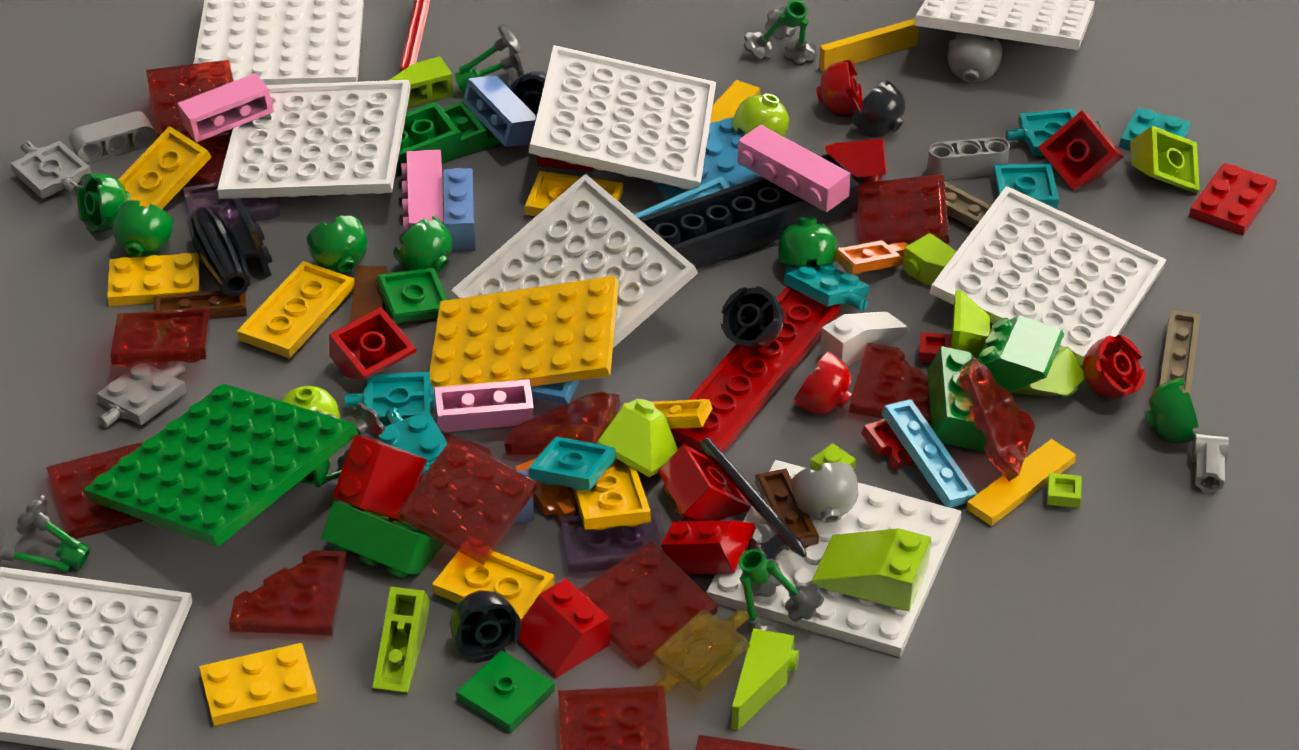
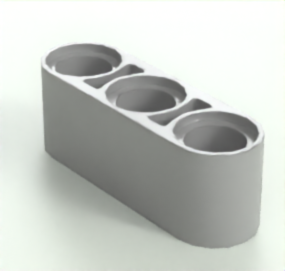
[69,111,156,163]
[927,137,1010,180]

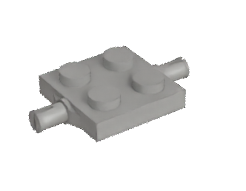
[11,141,91,199]
[96,360,187,428]

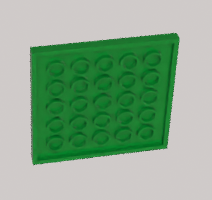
[83,383,358,547]

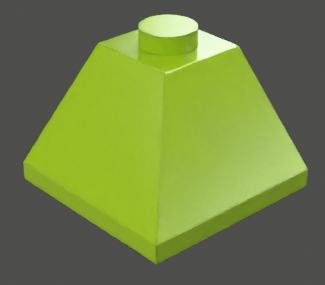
[1130,126,1200,193]
[951,290,992,362]
[1011,346,1085,397]
[597,398,678,477]

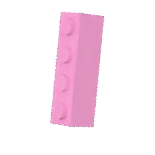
[737,125,851,212]
[401,150,444,234]

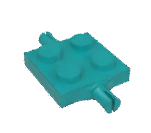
[1005,108,1101,156]
[784,263,870,311]
[345,372,434,426]
[369,408,454,488]

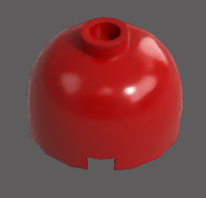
[816,59,863,116]
[1083,335,1146,399]
[793,351,852,415]

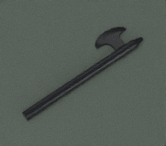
[700,437,807,570]

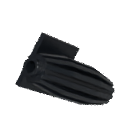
[189,198,273,297]

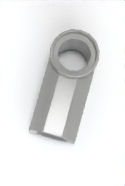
[1192,433,1229,494]

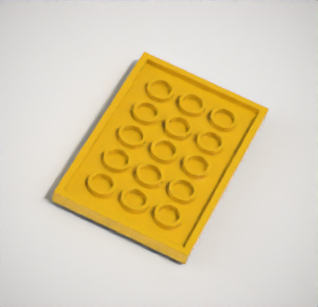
[429,275,619,390]

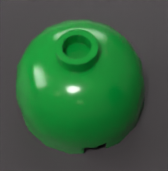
[77,173,131,232]
[112,200,173,257]
[307,216,368,272]
[393,216,453,272]
[778,217,837,265]
[1144,377,1200,443]

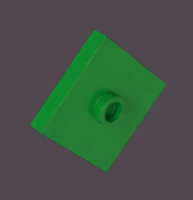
[376,268,448,324]
[456,650,555,733]

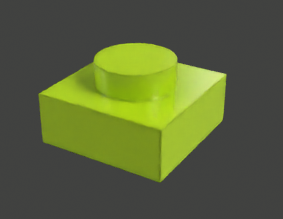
[810,443,856,471]
[1047,473,1082,508]

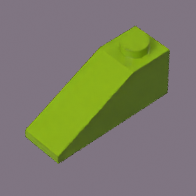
[388,56,454,108]
[902,233,957,286]
[372,586,430,694]
[731,628,799,731]

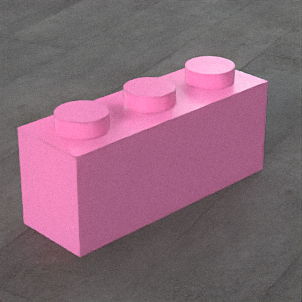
[178,73,274,142]
[433,380,534,433]

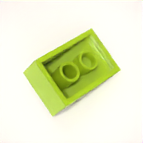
[811,528,932,612]

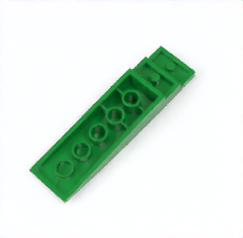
[304,101,501,197]

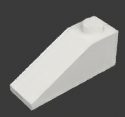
[820,312,908,367]

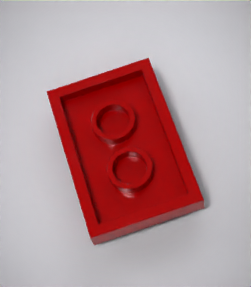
[1189,162,1278,235]

